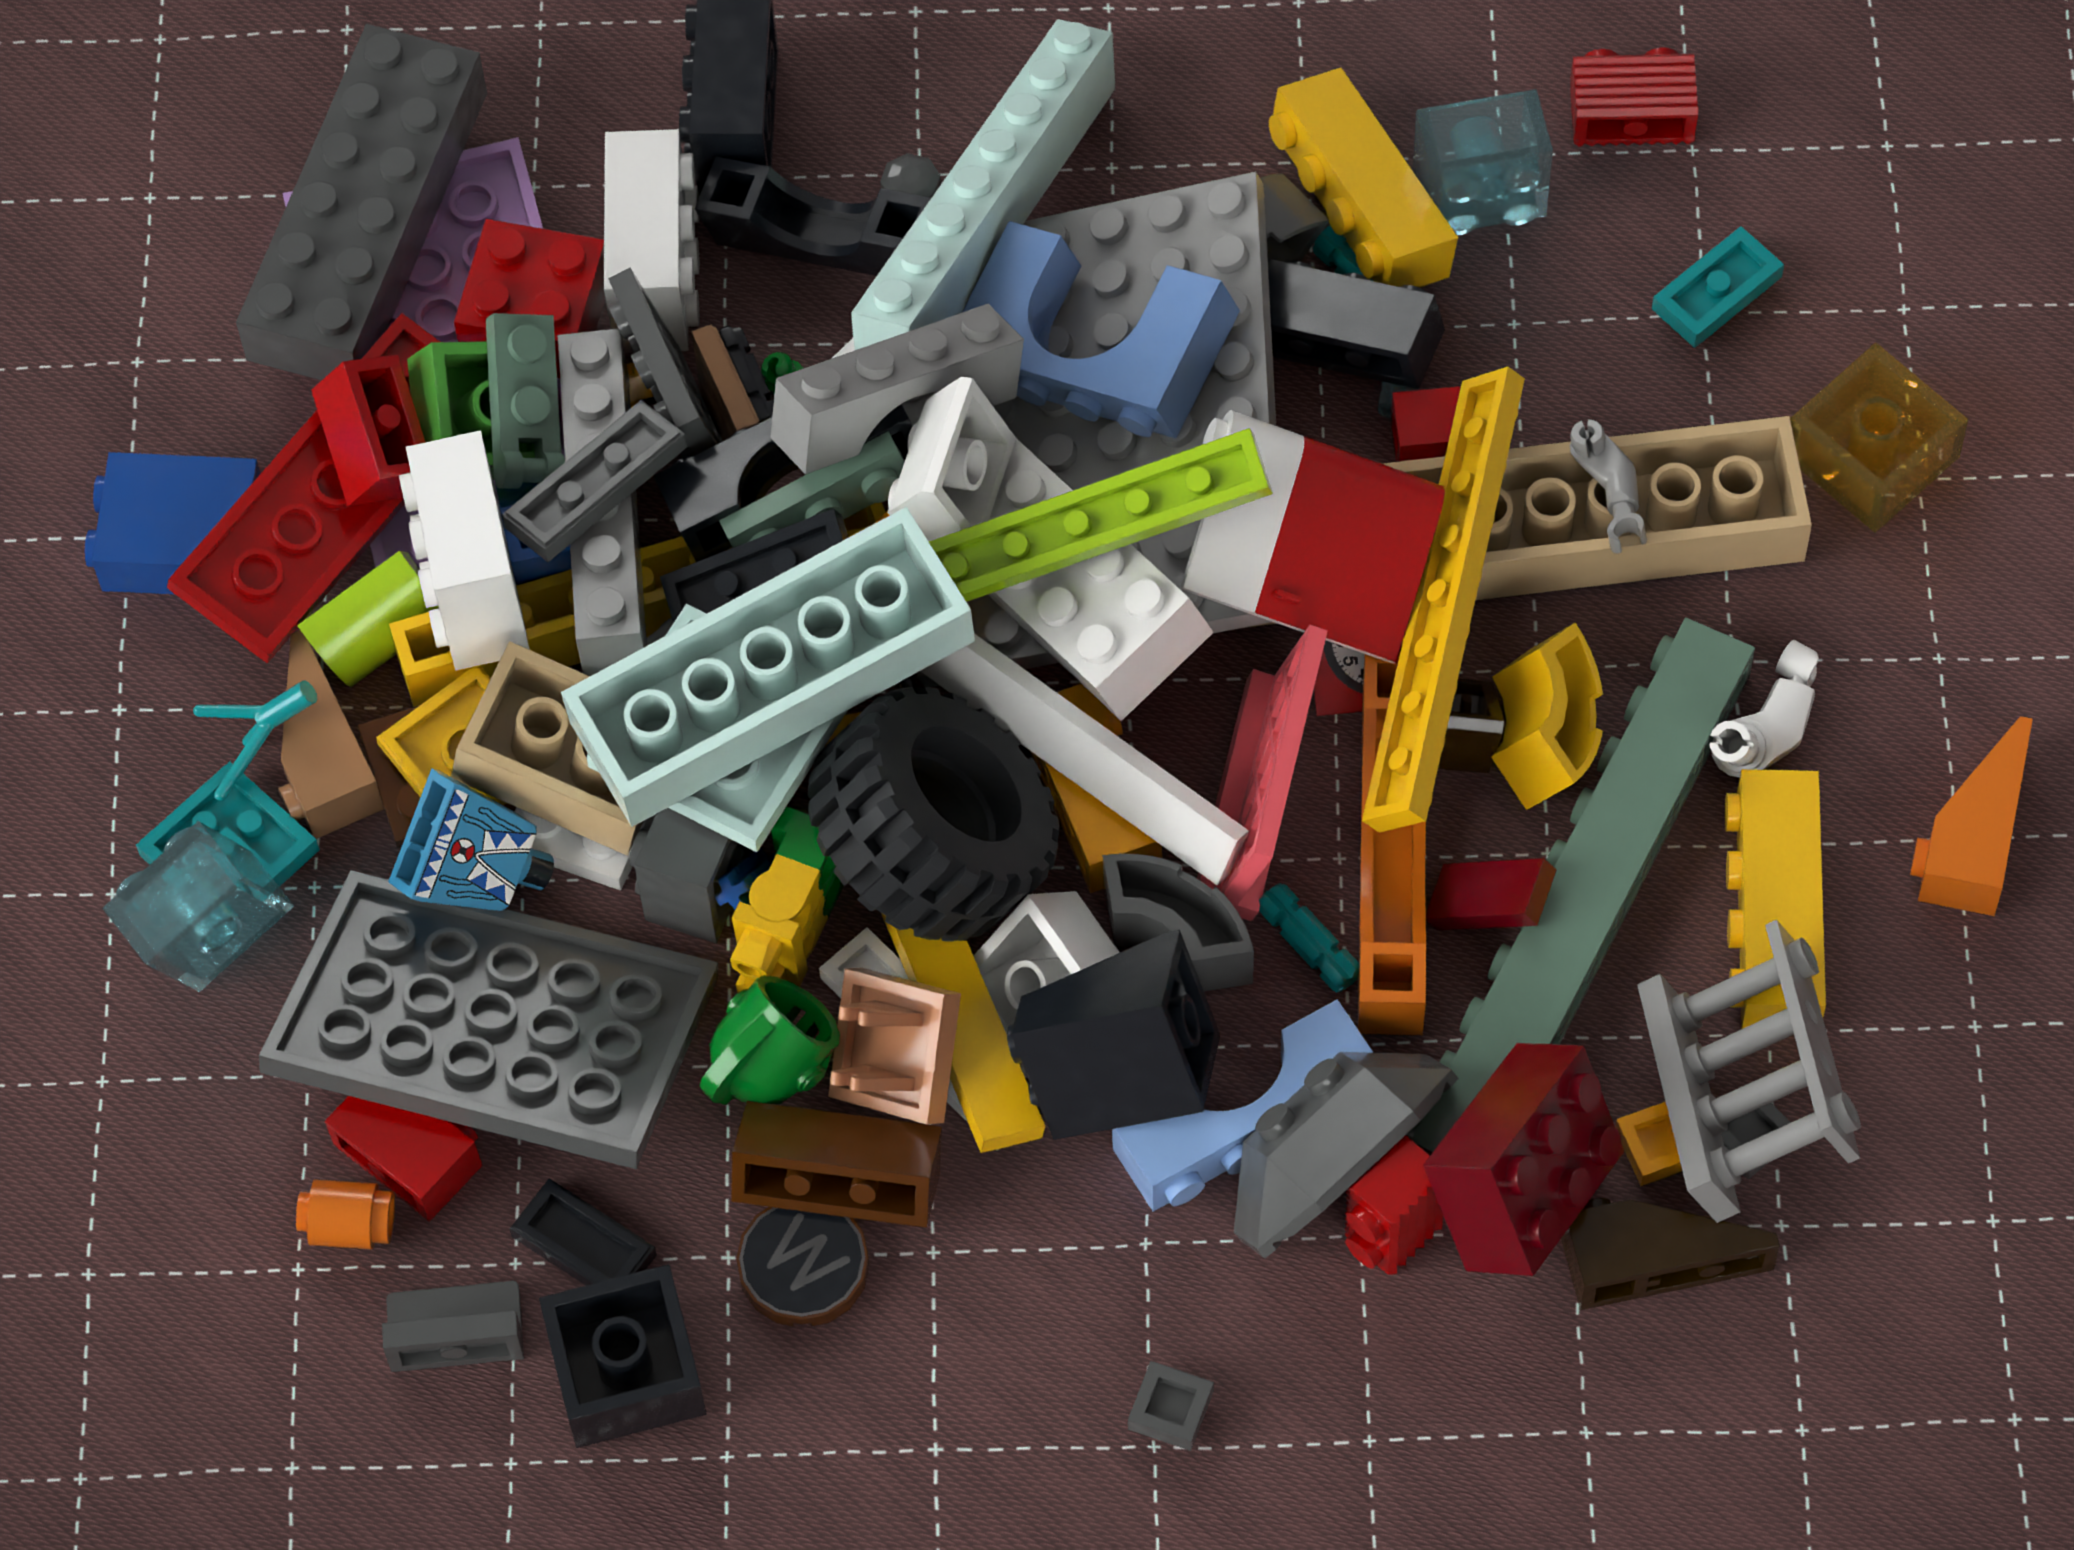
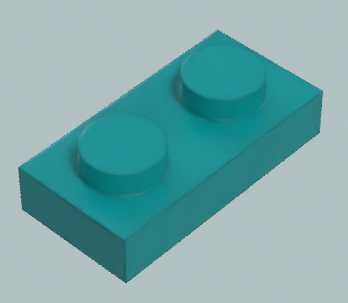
[1652,226,1784,348]

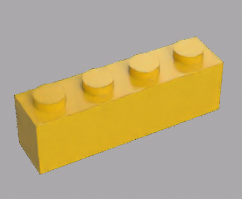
[1269,67,1458,288]
[1725,769,1826,1029]

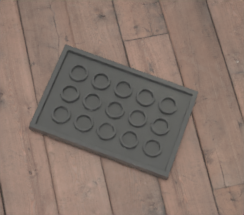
[259,870,718,1169]

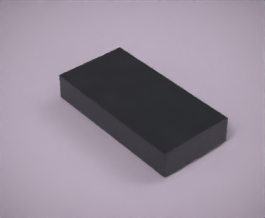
[510,1178,657,1285]

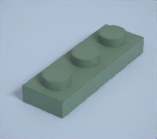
[719,431,905,548]

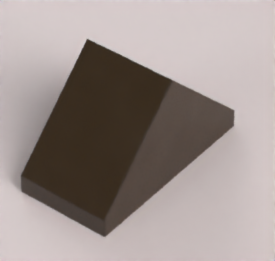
[1438,679,1504,774]

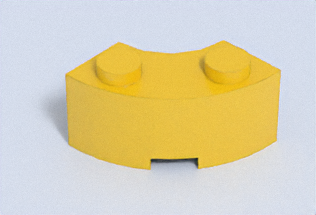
[1491,622,1603,810]

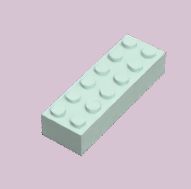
[561,507,975,827]

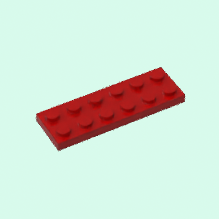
[167,313,440,664]

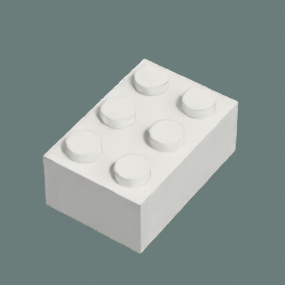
[604,129,700,353]
[399,430,530,671]

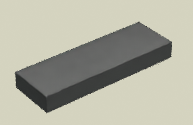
[502,400,687,562]

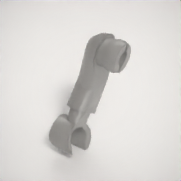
[1570,419,1647,554]

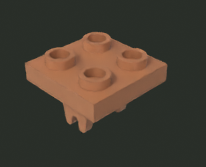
[828,968,961,1124]

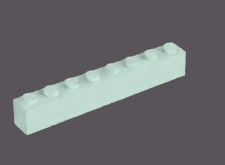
[851,19,1115,350]

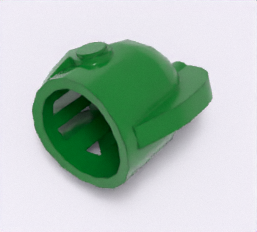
[699,975,840,1105]

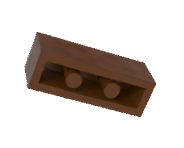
[731,1101,942,1228]

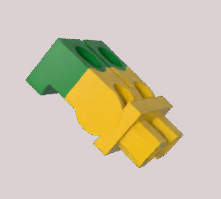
[730,806,844,1003]

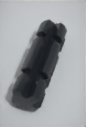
[719,325,774,423]

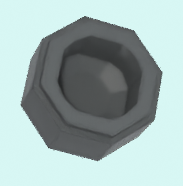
[880,153,941,198]

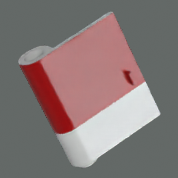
[1180,410,1445,664]

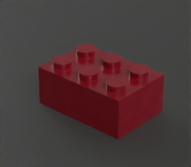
[1423,1043,1625,1276]

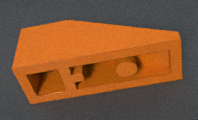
[1910,716,2033,916]

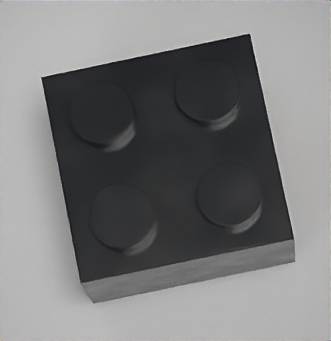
[539,1264,707,1448]

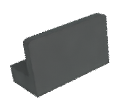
[382,1281,524,1372]

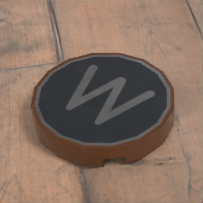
[736,1207,869,1327]

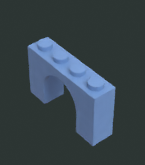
[962,221,1240,439]

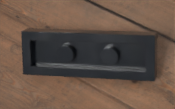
[660,508,849,623]

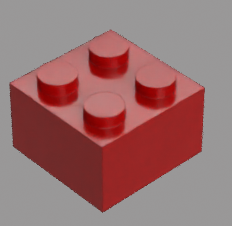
[454,219,605,378]

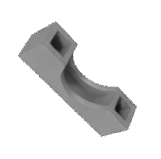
[770,304,1024,474]

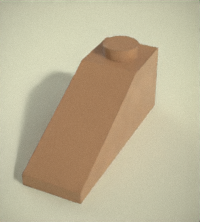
[278,630,384,839]

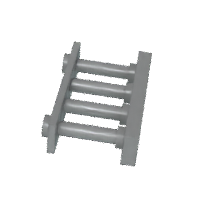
[1637,919,1861,1223]

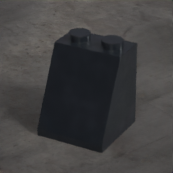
[1007,930,1221,1140]

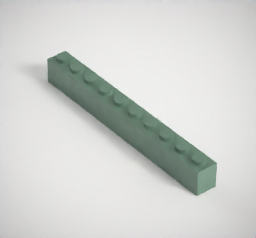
[1406,617,1755,1155]

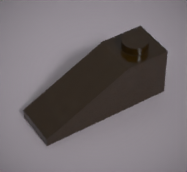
[1561,1198,1780,1310]

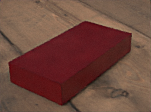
[1426,858,1557,930]

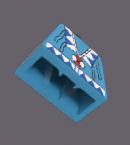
[388,768,554,911]

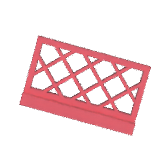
[1197,625,1328,921]

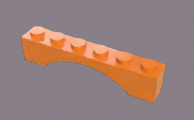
[1358,652,1426,1035]

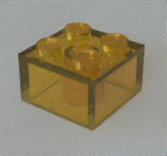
[1790,342,1969,533]

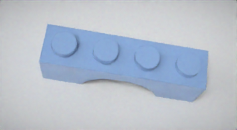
[1112,999,1373,1212]

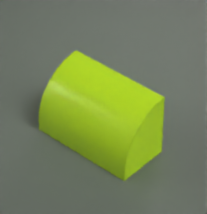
[297,551,439,687]

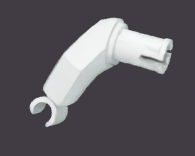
[1710,640,1819,778]

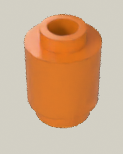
[296,1179,395,1250]

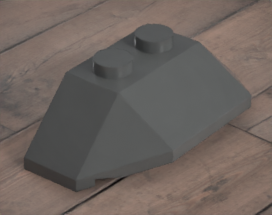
[1234,1052,1459,1258]

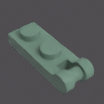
[486,313,565,489]

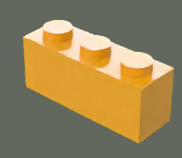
[1029,684,1162,893]

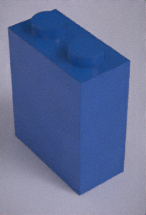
[85,452,261,594]

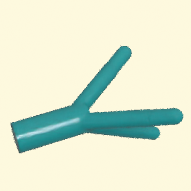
[193,680,317,801]

